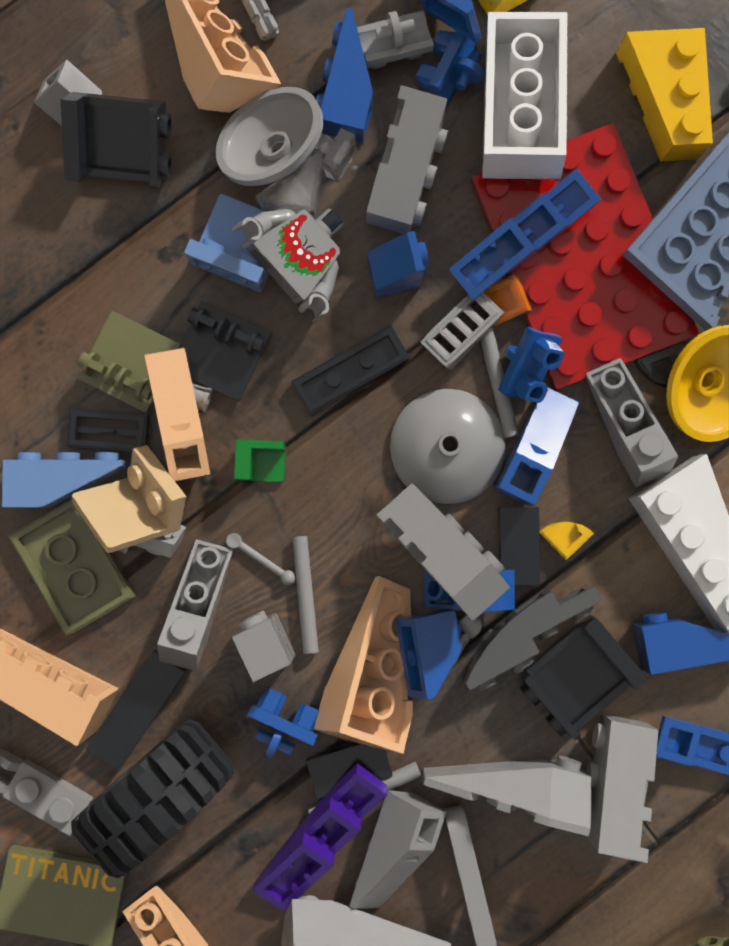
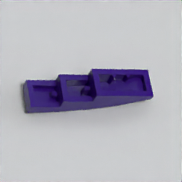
[252,763,387,912]

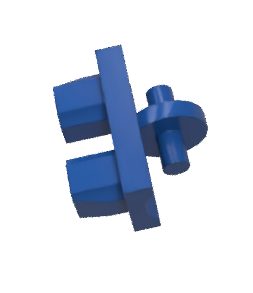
[416,30,485,108]
[498,327,565,403]
[247,687,319,760]

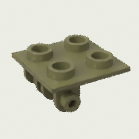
[77,311,181,413]

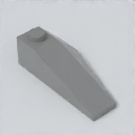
[421,756,591,837]
[281,895,451,946]

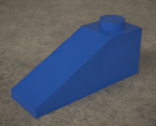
[632,612,729,675]

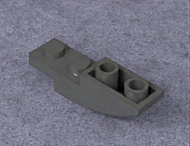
[462,584,602,691]

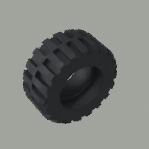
[71,719,234,879]

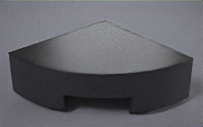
[634,347,677,387]

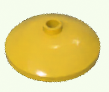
[666,325,729,442]

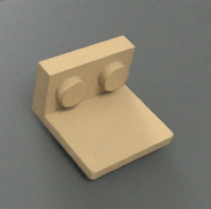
[72,445,186,553]

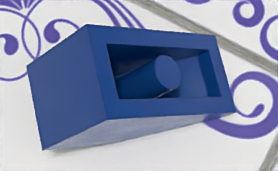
[395,610,462,700]

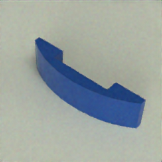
[656,716,729,775]

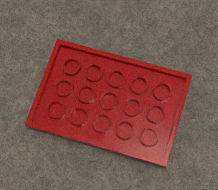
[470,123,700,391]

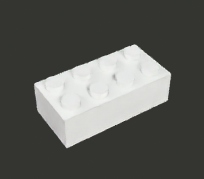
[482,12,567,179]

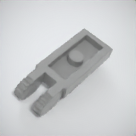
[0,748,93,836]

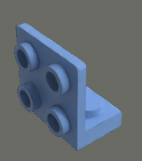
[184,194,270,293]

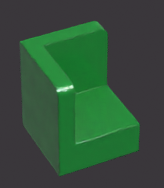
[234,440,286,482]

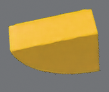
[539,521,594,560]

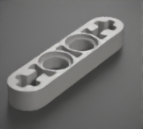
[443,804,497,946]

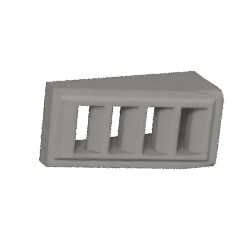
[420,293,505,370]

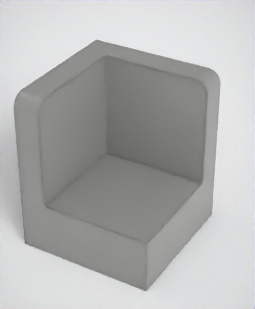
[34,59,102,126]

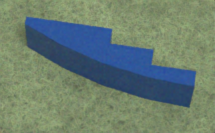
[449,168,601,300]

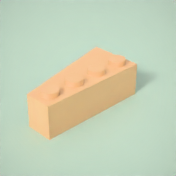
[0,629,119,746]

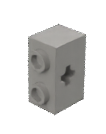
[232,610,296,682]

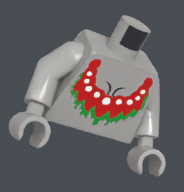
[231,208,343,323]

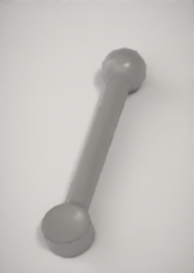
[226,533,296,586]

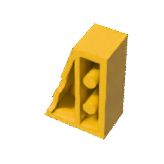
[616,28,713,161]

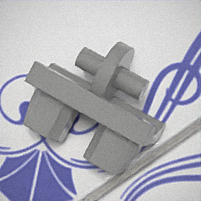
[357,10,434,70]

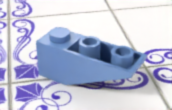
[2,452,131,508]

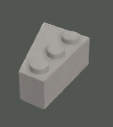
[366,85,448,234]
[377,483,510,621]
[586,714,658,863]

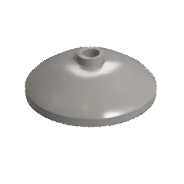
[216,87,323,186]
[390,389,506,504]

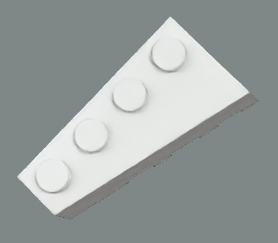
[628,454,729,632]

